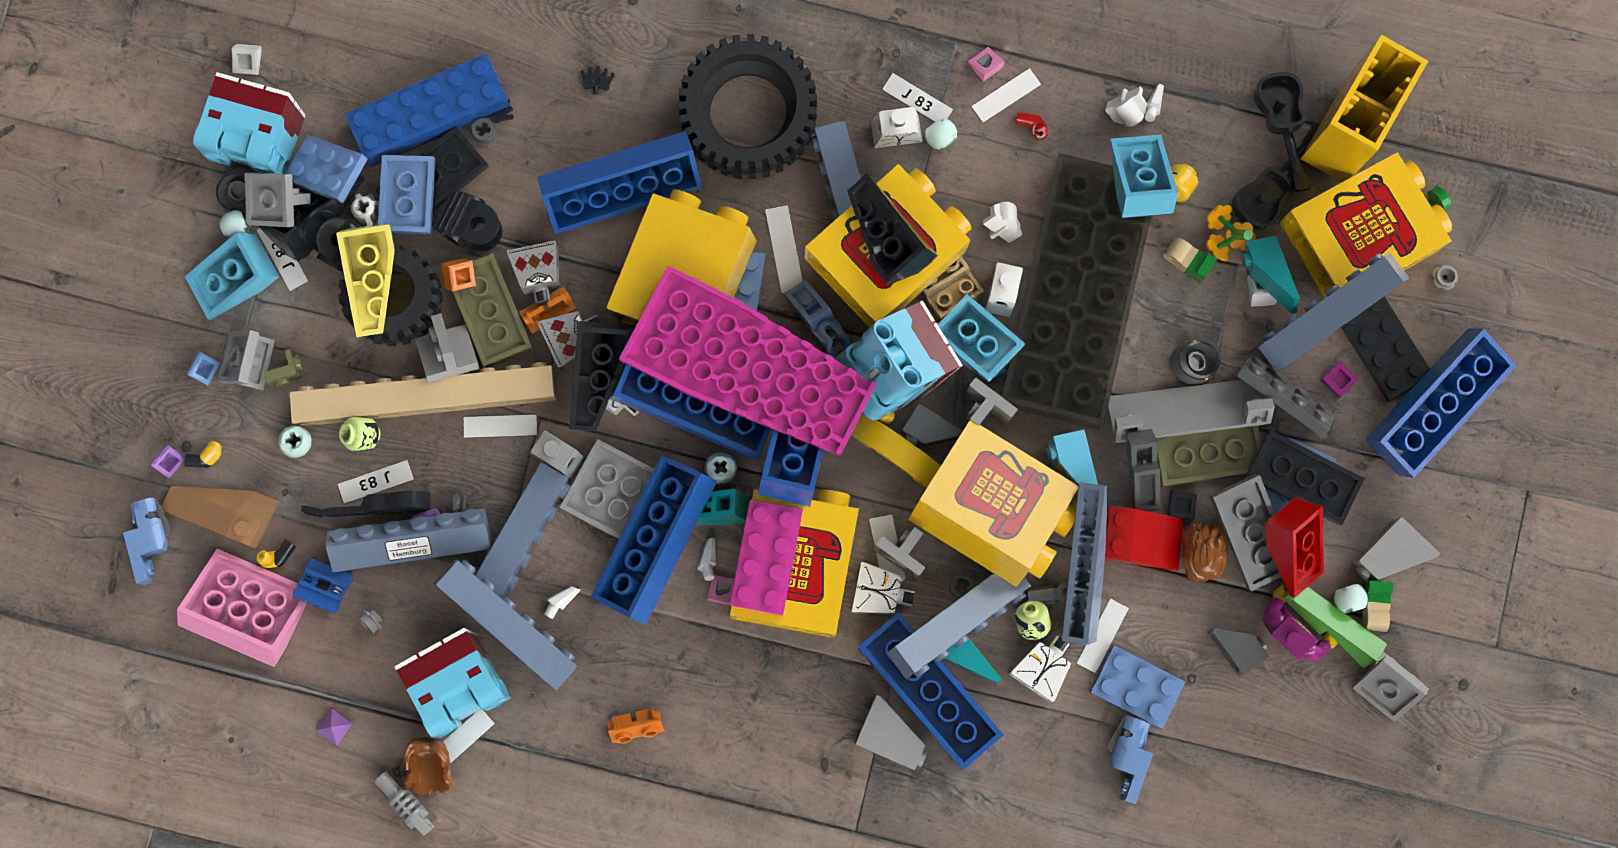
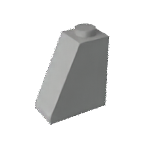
[1352,517,1441,581]
[855,695,927,770]

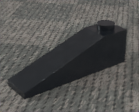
[847,173,938,285]
[259,174,364,262]
[569,321,631,432]

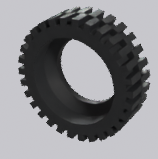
[678,34,817,180]

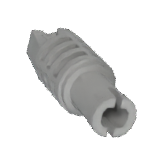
[374,771,435,836]

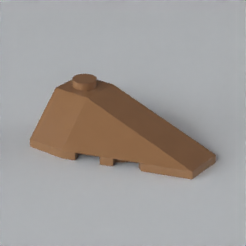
[162,486,279,549]

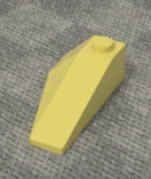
[336,224,395,337]

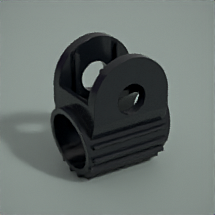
[433,190,503,252]
[302,209,361,273]

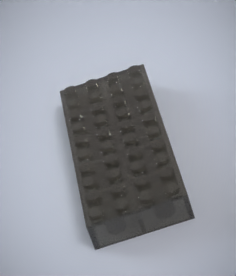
[1001,153,1151,430]

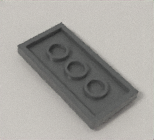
[1237,354,1334,438]
[1210,474,1281,591]

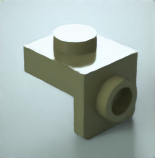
[263,349,303,388]

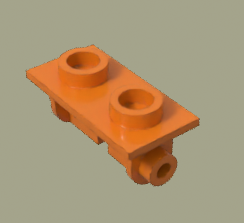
[519,286,577,334]
[607,708,664,744]

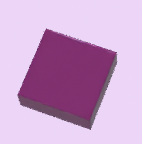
[1320,361,1359,399]

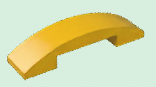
[851,413,941,489]

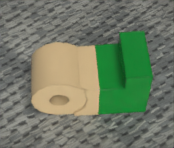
[1163,237,1217,283]
[1362,581,1393,632]

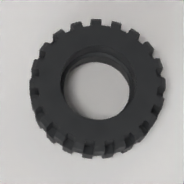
[338,243,443,346]

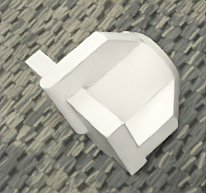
[1105,86,1147,127]
[351,193,379,227]
[983,202,1022,243]

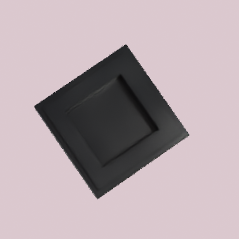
[1167,490,1197,521]

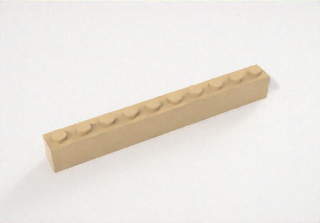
[290,362,557,426]

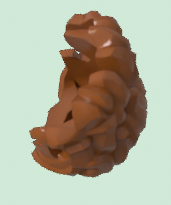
[1181,521,1229,582]
[403,737,454,796]

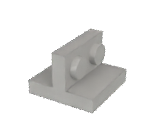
[245,172,310,227]
[415,313,479,383]
[217,330,275,390]
[965,377,1018,426]
[873,527,925,580]
[1353,652,1429,722]

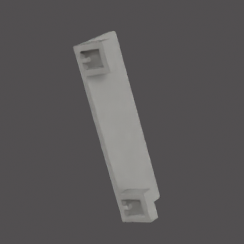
[1106,380,1275,443]

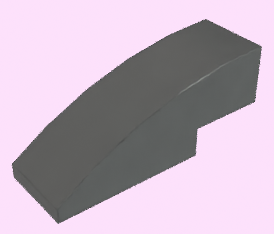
[1126,429,1161,511]

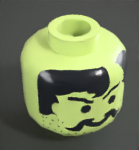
[339,417,380,451]
[1015,601,1051,640]

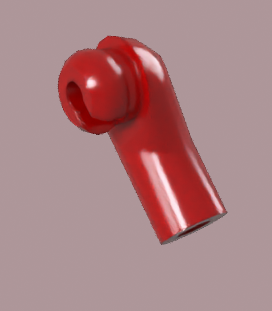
[1015,112,1049,140]

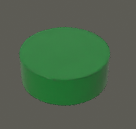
[1427,186,1451,211]

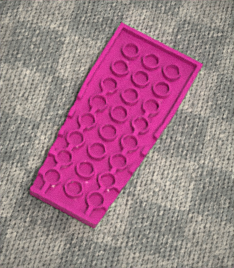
[619,265,876,456]

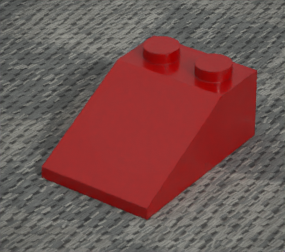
[1264,497,1324,598]
[1105,506,1184,571]

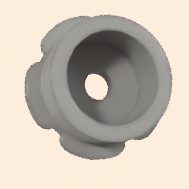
[1433,265,1458,290]
[358,610,383,634]

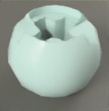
[925,119,957,150]
[219,210,252,238]
[278,425,312,458]
[704,452,738,485]
[1334,584,1368,614]

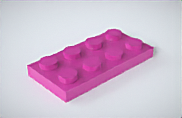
[730,500,803,616]

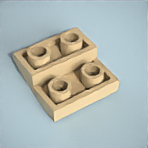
[922,256,985,321]

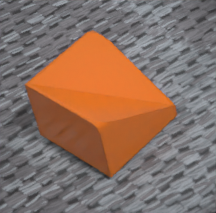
[441,258,476,292]

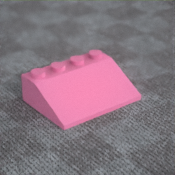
[177,549,307,667]

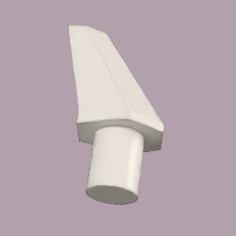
[1145,84,1164,122]
[697,537,716,581]
[544,586,580,619]

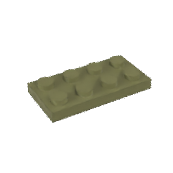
[453,253,533,368]
[1156,425,1261,487]

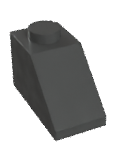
[901,404,963,447]
[1207,628,1269,676]

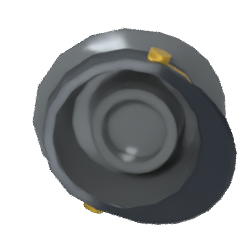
[216,167,250,215]
[1172,340,1220,386]

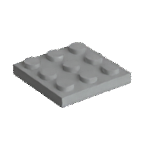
[559,439,654,540]

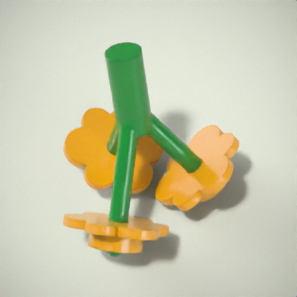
[1206,204,1256,261]

